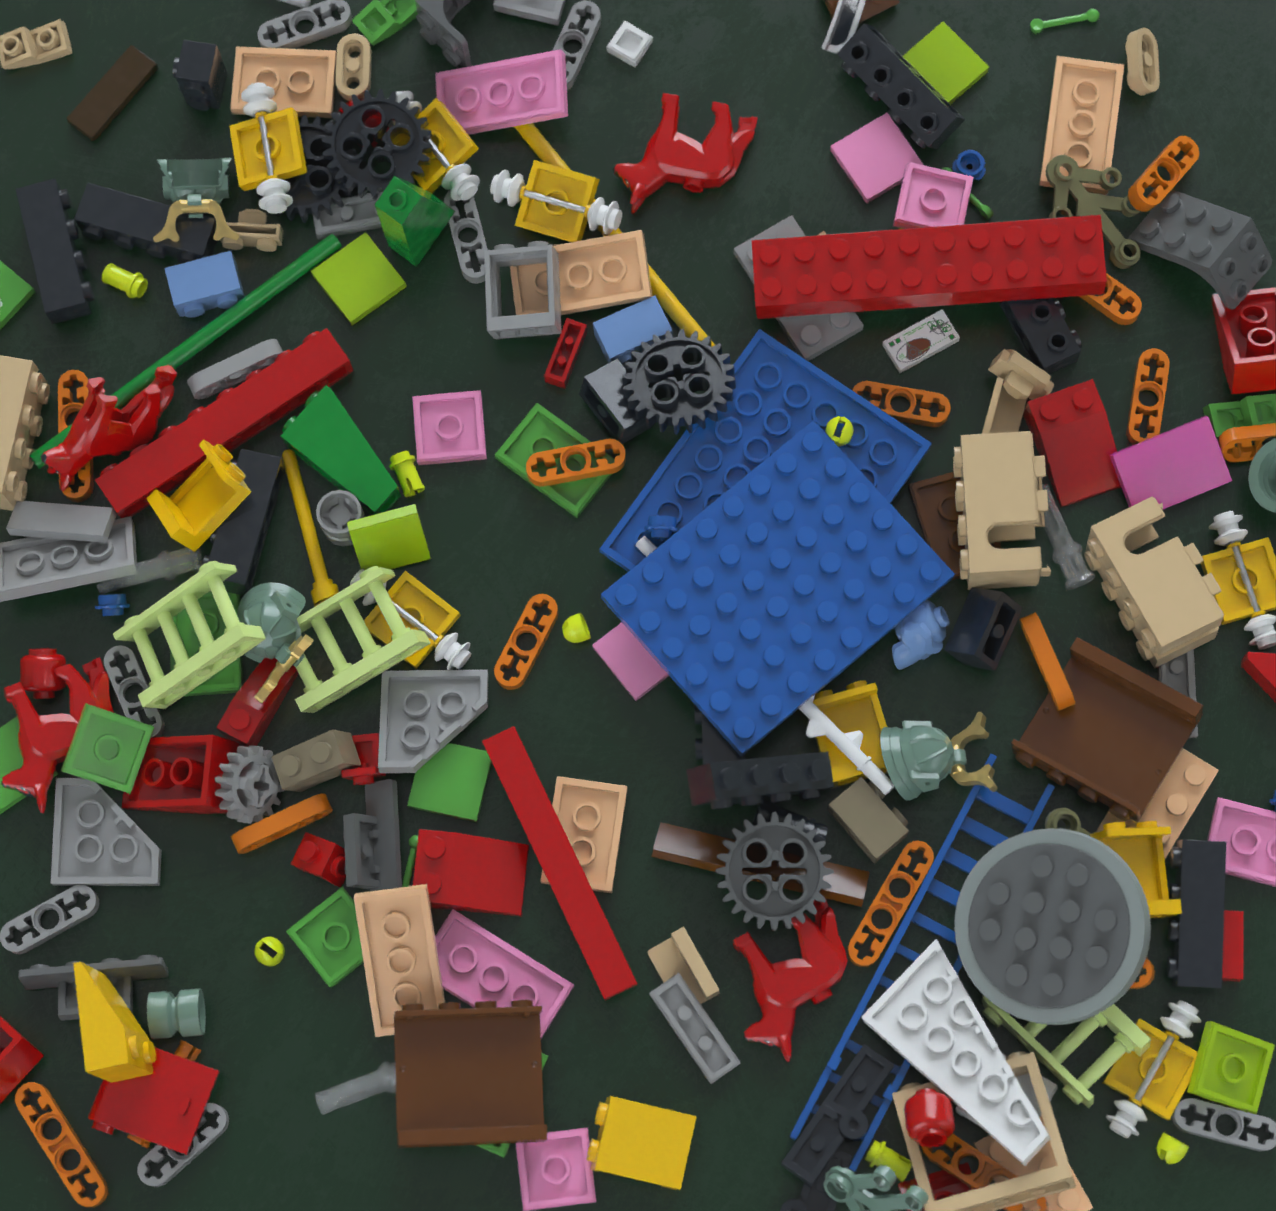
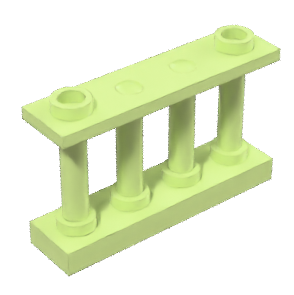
[113,561,266,709]
[295,566,431,713]
[982,996,1151,1108]

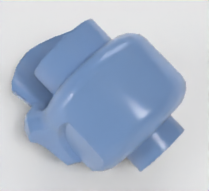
[892,600,950,670]

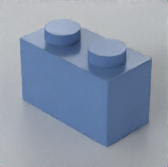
[165,251,245,318]
[593,295,673,367]

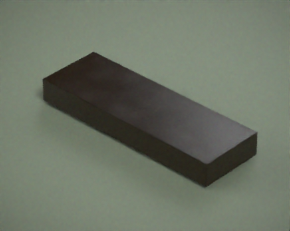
[66,45,158,142]

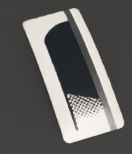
[822,0,866,54]

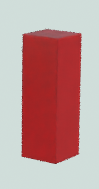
[544,318,588,389]
[1222,910,1244,982]

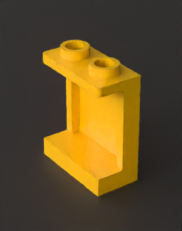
[146,439,251,552]
[813,680,888,789]
[1090,821,1182,918]
[586,1096,697,1190]

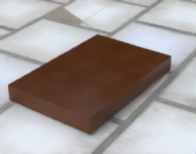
[908,472,1002,581]

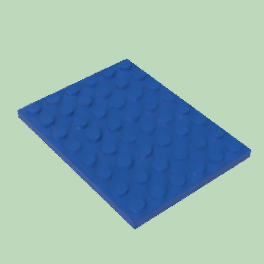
[599,329,932,571]
[600,420,955,757]

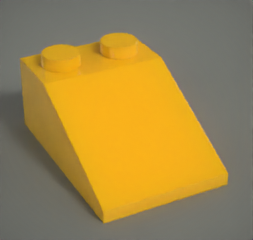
[73,962,156,1083]

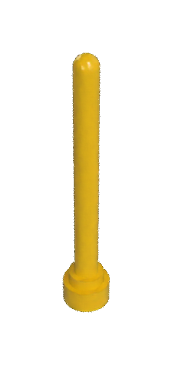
[282,449,339,606]

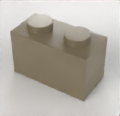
[271,729,362,792]
[827,777,909,864]

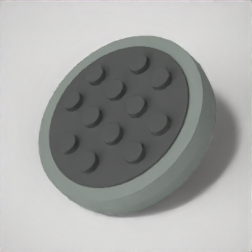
[955,828,1151,1025]

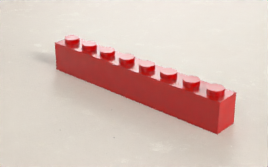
[95,328,354,518]

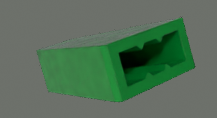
[375,176,455,267]

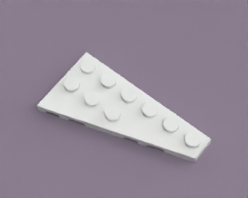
[861,939,1050,1166]

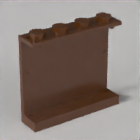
[1011,637,1203,823]
[394,1000,547,1148]

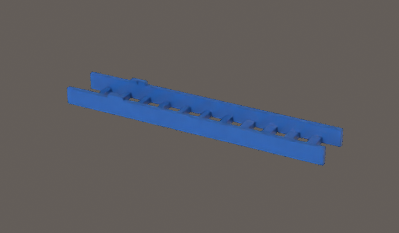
[789,754,1054,1173]

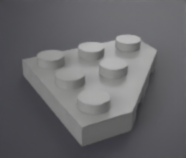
[378,670,489,773]
[51,778,162,886]

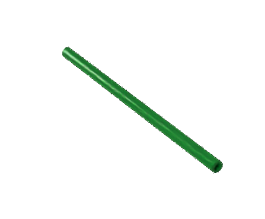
[29,233,342,469]

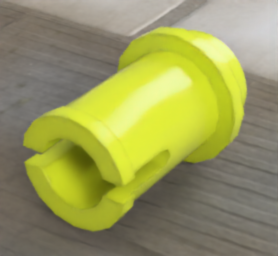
[102,263,148,298]
[389,451,425,497]
[864,1140,912,1182]

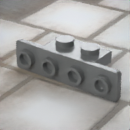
[343,779,402,891]
[18,955,168,1021]

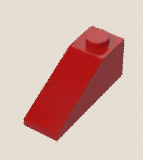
[216,658,298,747]

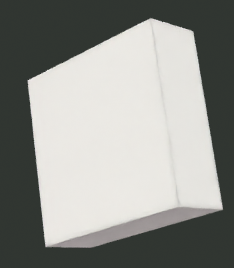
[607,21,653,68]

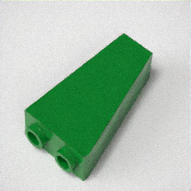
[281,385,401,515]

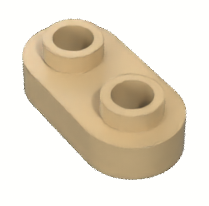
[1125,28,1160,96]
[336,34,372,100]

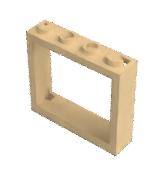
[892,1051,1076,1211]

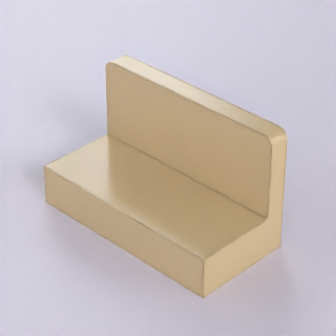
[982,377,1027,434]
[648,926,720,1004]

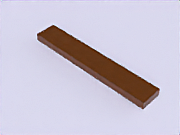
[652,822,870,907]

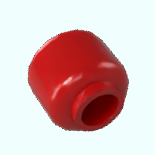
[20,648,66,699]
[904,1088,955,1147]

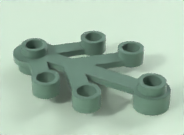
[824,1165,929,1211]

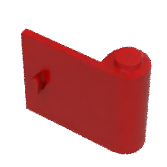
[88,1047,220,1155]

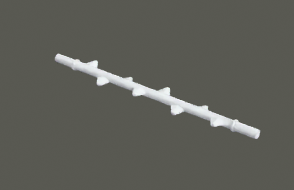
[635,536,895,795]

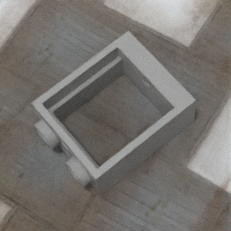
[484,241,562,339]

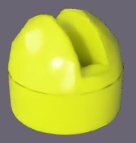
[825,416,854,446]
[562,613,591,643]
[254,936,285,966]
[1156,1132,1189,1164]

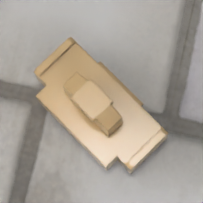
[220,209,283,251]
[988,349,1055,400]

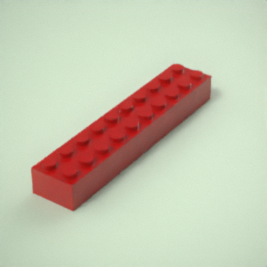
[752,215,1107,319]

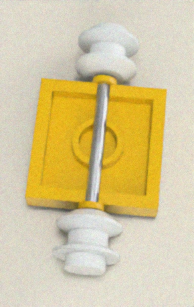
[229,83,307,214]
[388,91,480,201]
[490,160,622,242]
[1201,511,1276,650]
[350,569,472,670]
[1103,1000,1201,1138]

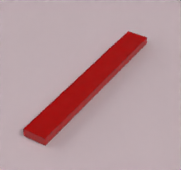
[482,726,638,1000]

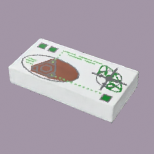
[882,310,960,373]

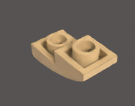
[0,19,73,70]

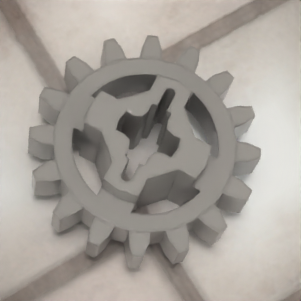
[215,745,284,824]

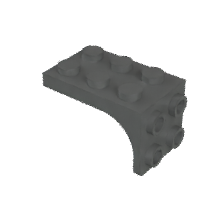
[415,0,472,68]
[1128,190,1272,310]

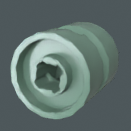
[147,988,206,1039]

